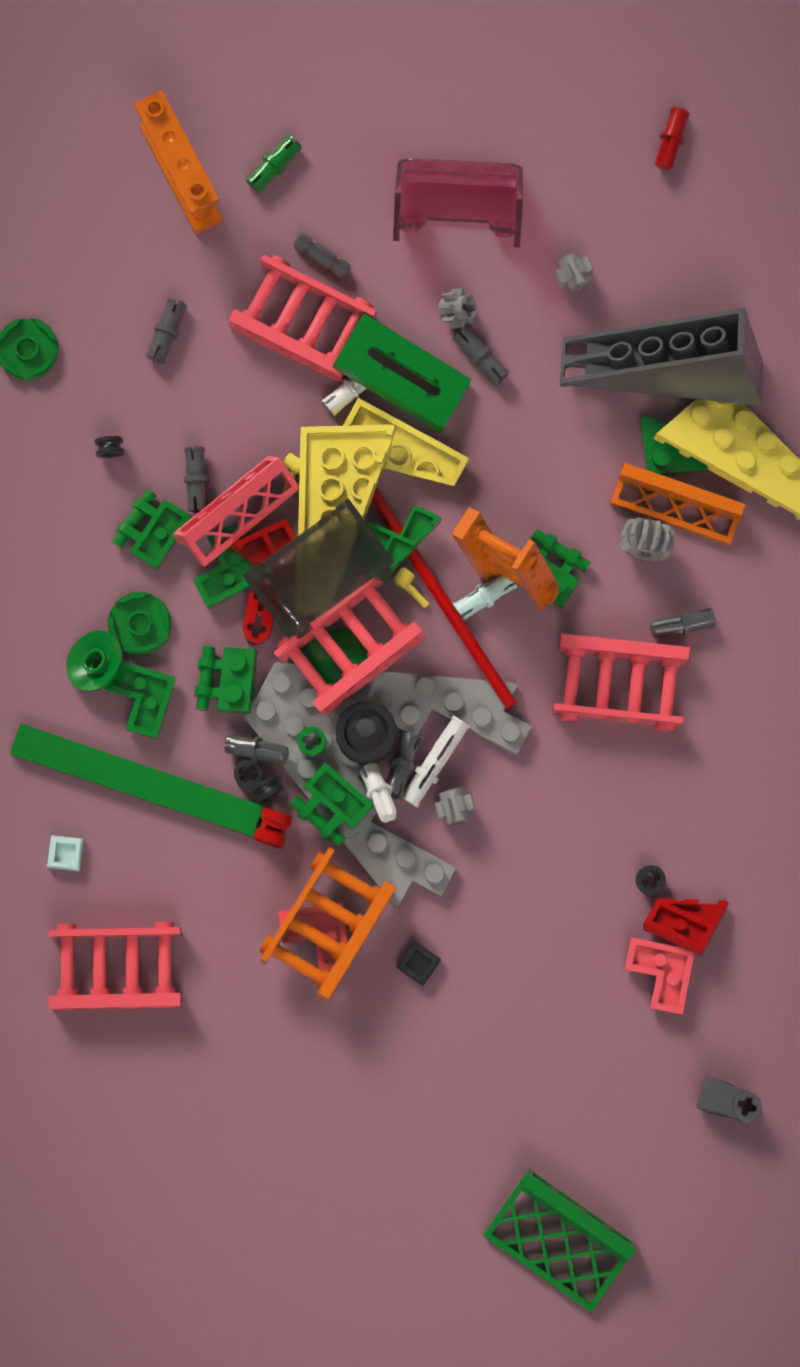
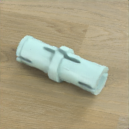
[453,575,517,621]

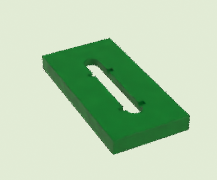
[332,313,472,433]

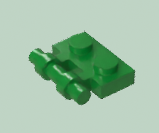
[112,489,192,570]
[531,529,591,609]
[194,646,258,714]
[289,763,374,847]

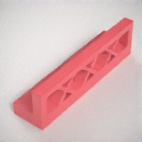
[172,456,299,567]

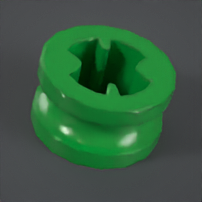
[297,726,326,757]

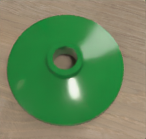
[305,629,368,685]
[66,630,123,692]

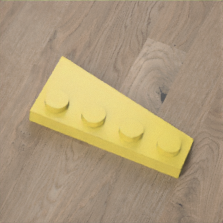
[343,398,470,487]

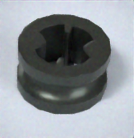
[94,436,124,458]
[234,760,263,790]
[251,775,284,804]
[635,865,666,895]

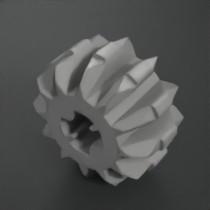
[620,517,675,562]

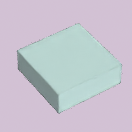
[47,835,84,872]

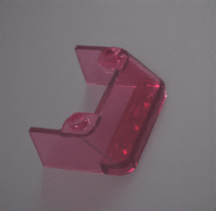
[393,158,523,247]

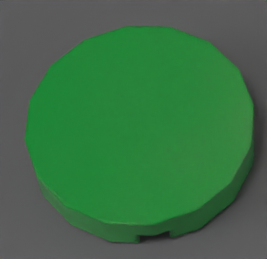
[0,318,59,381]
[108,592,172,656]

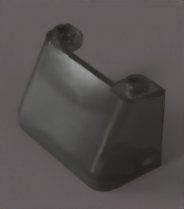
[242,498,394,640]

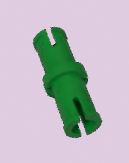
[245,135,302,194]

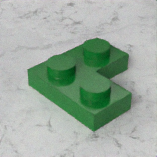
[193,523,265,609]
[105,662,176,740]

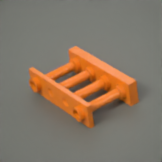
[134,90,224,235]
[452,507,559,612]
[259,847,397,1003]

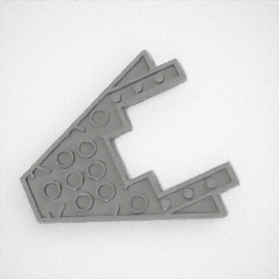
[244,662,532,908]

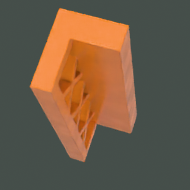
[610,462,746,546]

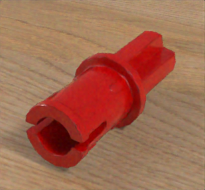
[655,107,690,170]

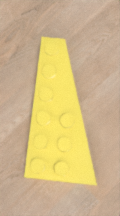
[653,399,800,521]
[296,425,397,617]

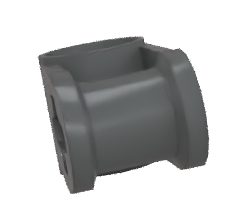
[696,1076,762,1123]

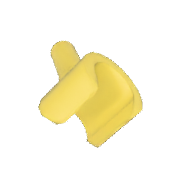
[282,453,300,500]
[394,567,430,609]

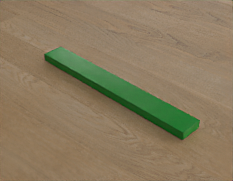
[10,723,264,837]

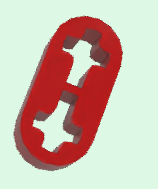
[243,583,278,645]

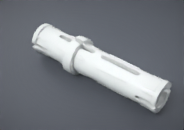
[402,715,470,808]

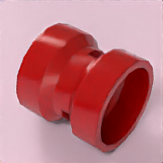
[253,808,293,849]

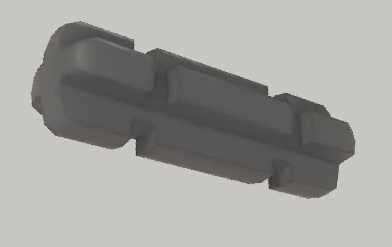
[294,234,351,280]

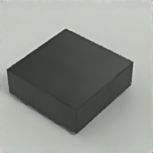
[396,941,441,987]

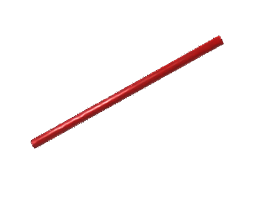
[371,487,517,710]

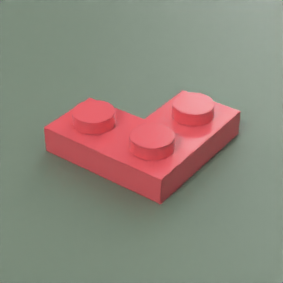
[278,902,352,971]
[624,937,694,1015]

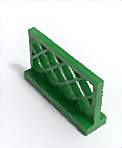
[483,1168,637,1313]

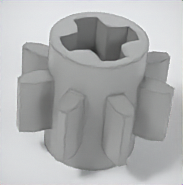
[554,252,594,292]
[438,288,477,329]
[434,788,475,825]

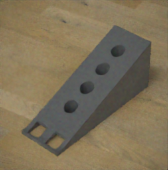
[560,308,762,406]

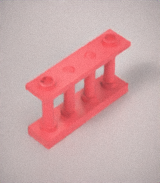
[229,255,377,384]
[273,572,426,717]
[552,634,690,732]
[49,922,183,1010]

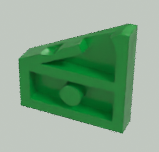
[640,415,710,476]

